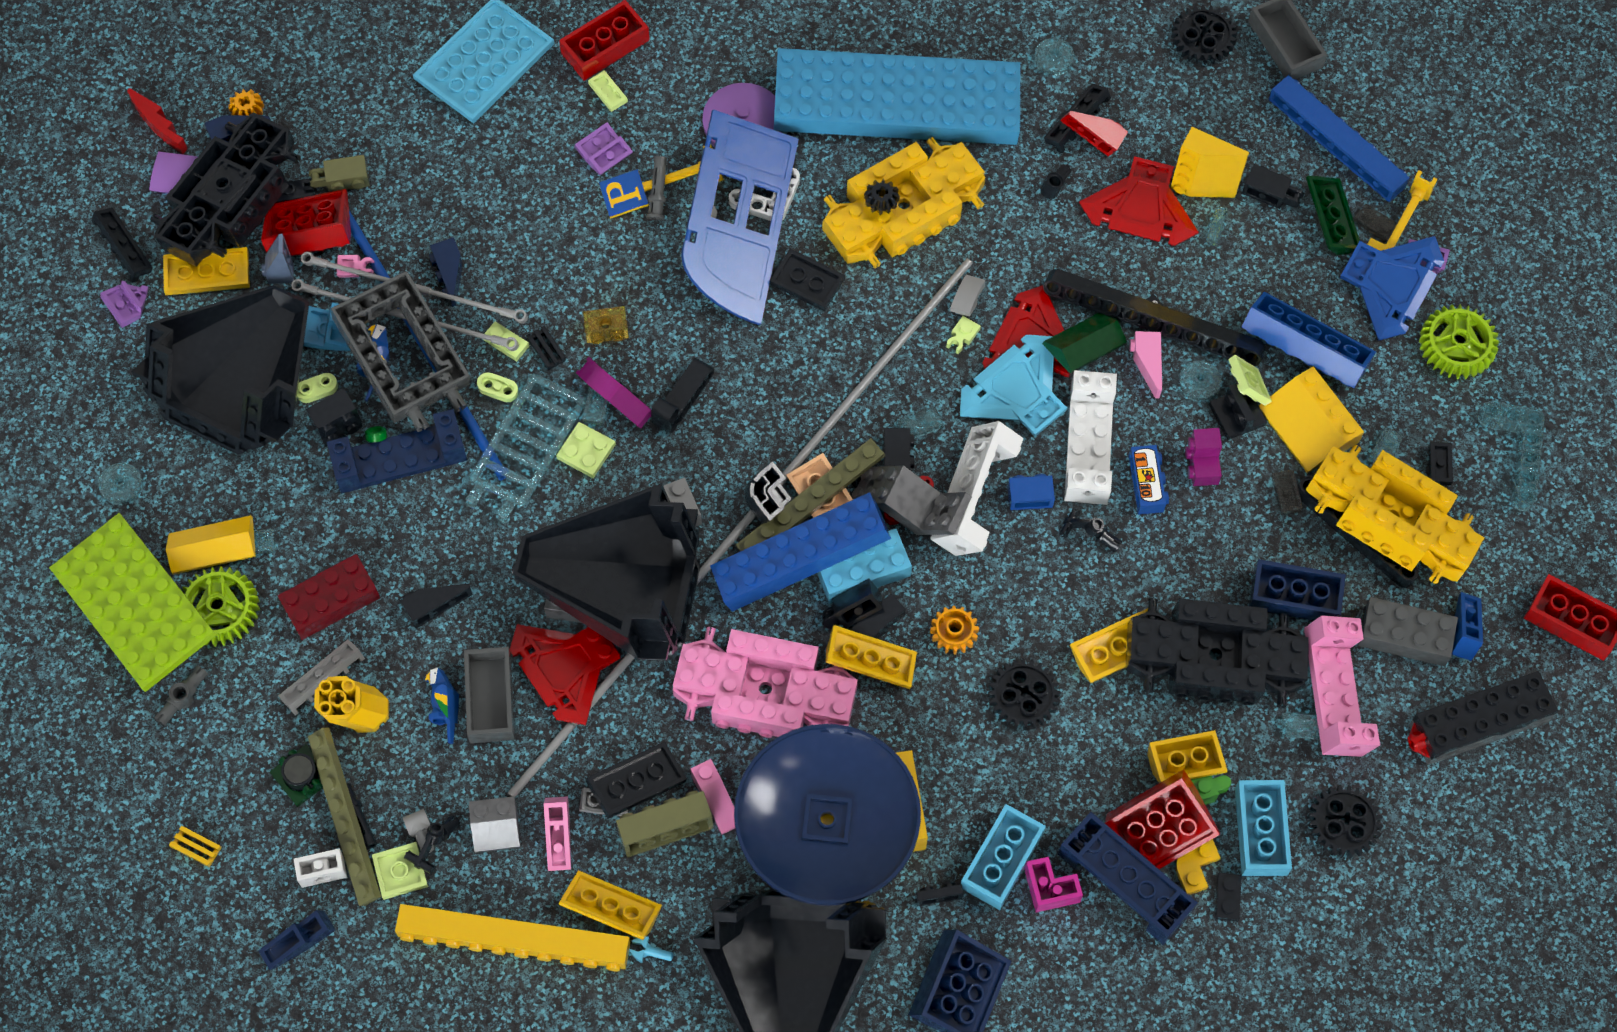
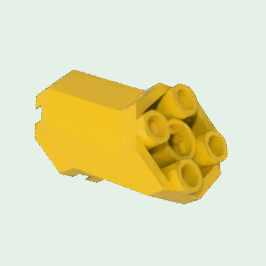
[314,676,389,733]

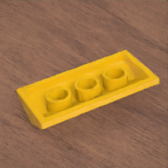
[166,515,256,575]
[1070,608,1148,683]
[826,625,917,689]
[559,870,662,940]

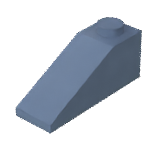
[262,234,294,284]

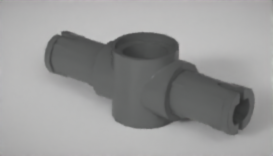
[154,665,208,726]

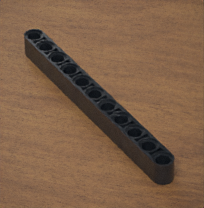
[1043,269,1266,366]

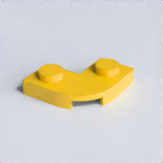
[1176,839,1221,895]

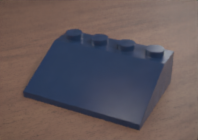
[908,929,1012,1032]

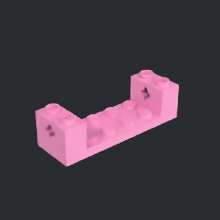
[1304,616,1380,757]

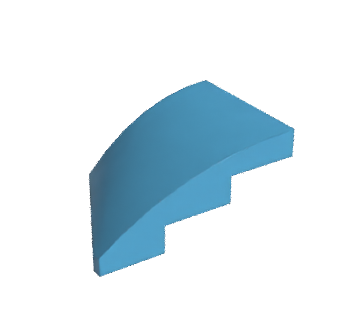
[304,302,351,351]

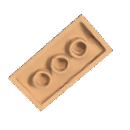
[786,453,853,518]

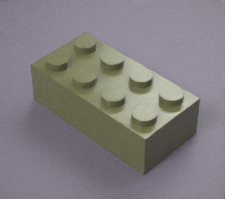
[616,791,713,858]

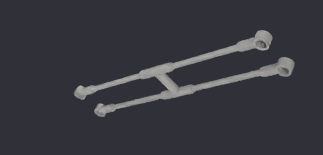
[291,252,528,351]

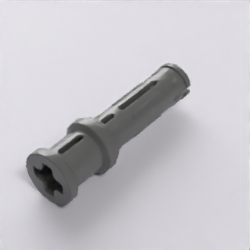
[646,156,667,220]

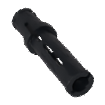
[347,783,378,850]

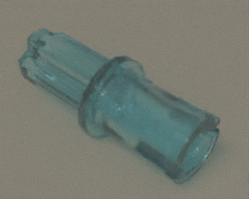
[1207,207,1228,246]

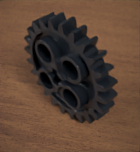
[1171,5,1237,65]
[988,658,1061,730]
[1307,784,1383,858]

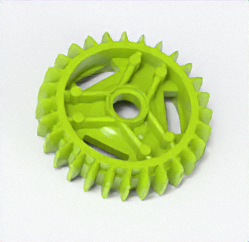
[1419,304,1499,379]
[182,566,260,647]

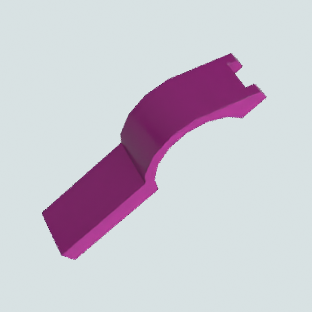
[576,357,652,428]

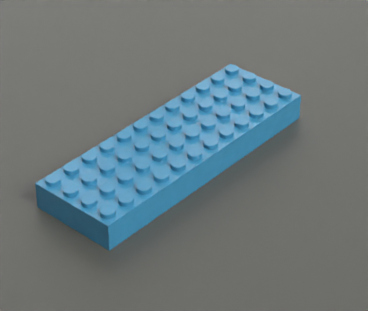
[774,48,1020,145]

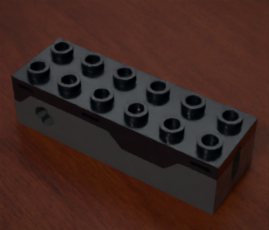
[1408,671,1558,765]

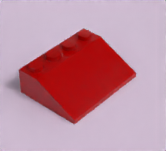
[261,189,351,256]
[1105,769,1220,869]

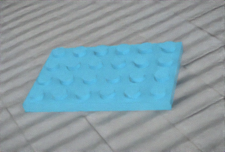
[413,0,555,124]

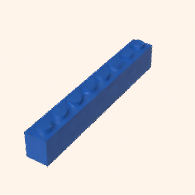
[1269,75,1410,202]

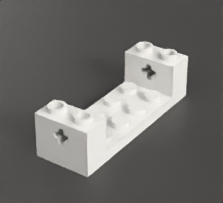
[1064,370,1117,505]
[930,421,1023,556]

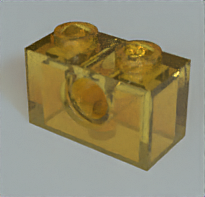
[583,306,629,344]

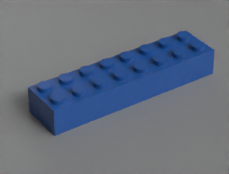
[710,492,891,612]

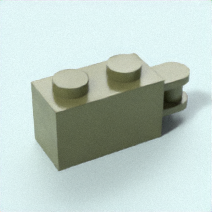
[309,155,370,192]

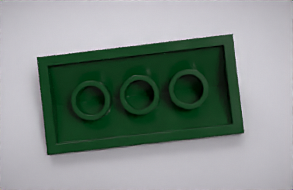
[1306,175,1360,255]
[1042,313,1127,374]

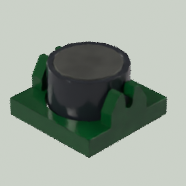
[270,744,323,807]

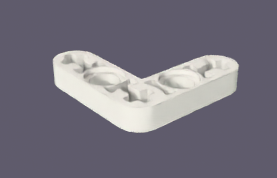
[729,168,800,221]

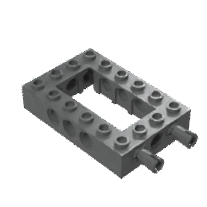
[331,271,470,432]

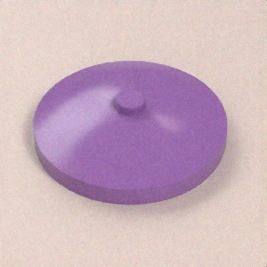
[703,83,782,146]

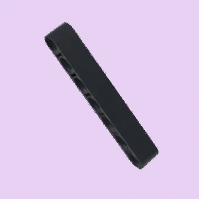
[1296,476,1419,588]

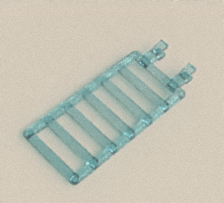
[466,373,587,524]

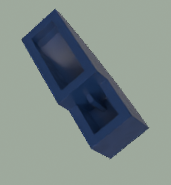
[258,910,335,970]

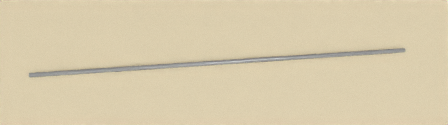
[507,258,973,797]

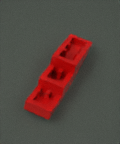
[127,88,188,155]

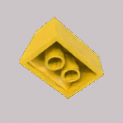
[1147,730,1228,783]

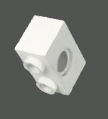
[294,849,347,888]

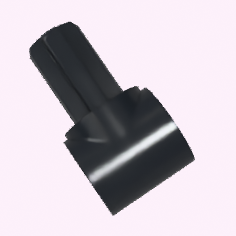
[1040,164,1072,199]

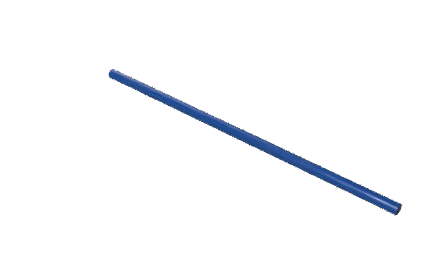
[349,210,508,481]

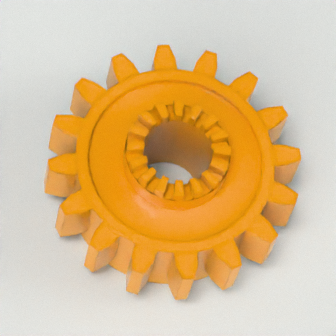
[930,606,979,655]

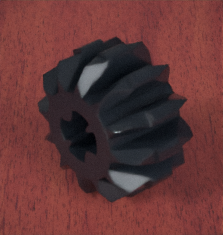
[864,178,900,215]

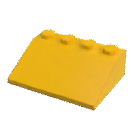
[1170,127,1249,198]
[1258,366,1364,474]

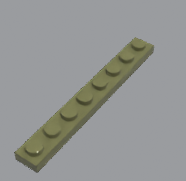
[736,438,885,552]
[308,728,381,906]

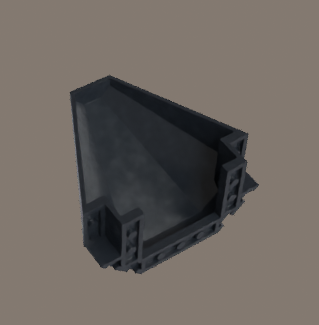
[131,285,309,455]
[512,483,700,661]
[693,890,887,1032]

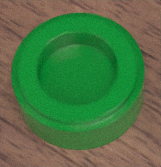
[365,426,387,442]

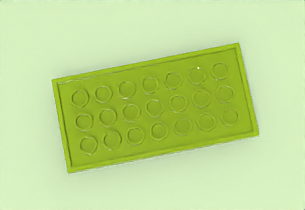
[49,513,217,692]

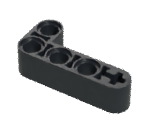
[651,358,715,434]

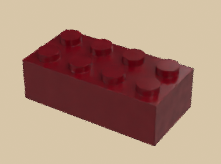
[277,554,380,640]

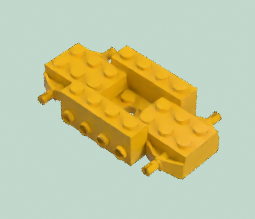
[822,137,985,268]
[1306,445,1485,584]

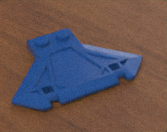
[1340,236,1444,341]

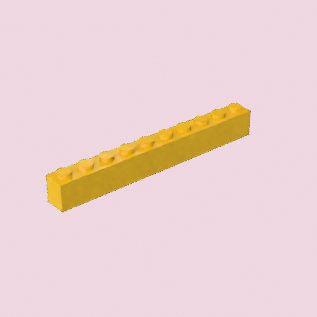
[395,904,630,972]

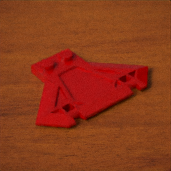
[1079,156,1199,246]
[982,285,1070,378]
[510,624,621,725]

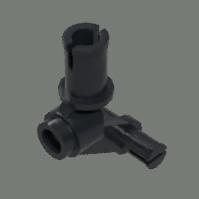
[1059,508,1123,552]
[404,815,460,874]

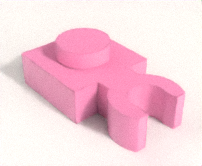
[337,255,374,278]

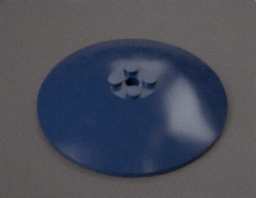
[734,724,921,906]

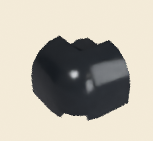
[745,461,792,524]

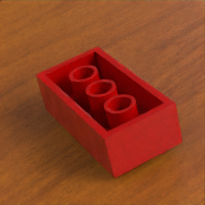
[559,0,650,81]
[1523,574,1617,661]

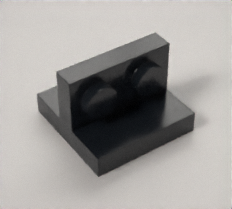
[1209,383,1267,440]

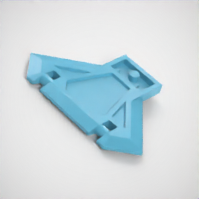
[960,335,1067,437]

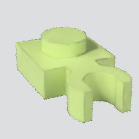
[946,316,981,354]

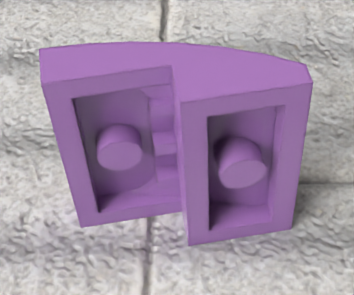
[574,122,633,175]
[149,151,198,193]

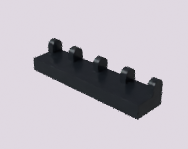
[1044,84,1111,153]
[91,207,153,282]

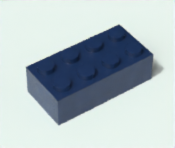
[1249,559,1346,621]

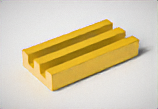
[169,825,221,867]

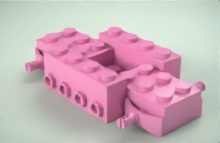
[673,627,858,738]

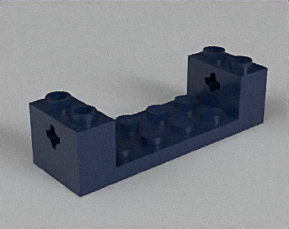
[327,409,467,494]
[1058,812,1198,945]

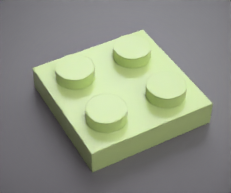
[1228,355,1272,406]
[556,422,616,478]
[372,842,428,900]

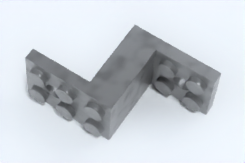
[852,466,972,535]

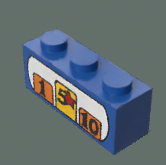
[1128,445,1169,515]

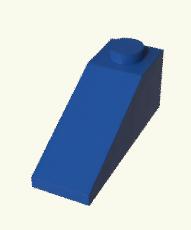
[1452,592,1483,661]

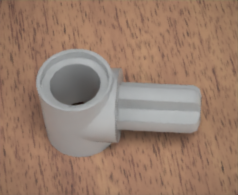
[402,809,434,853]

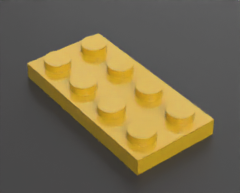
[163,247,250,295]

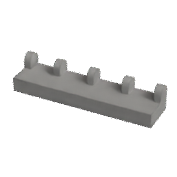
[278,640,365,716]

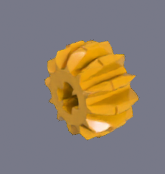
[228,89,264,116]

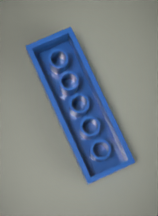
[1241,292,1376,388]

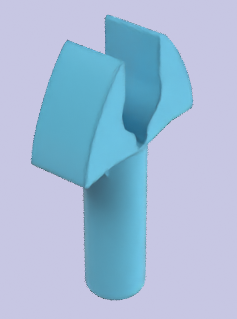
[629,936,673,963]

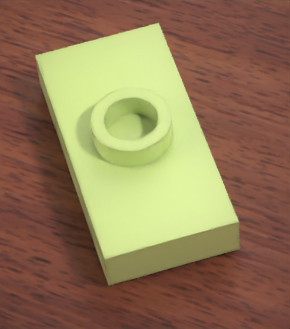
[588,70,628,112]

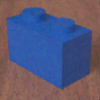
[1007,474,1055,510]

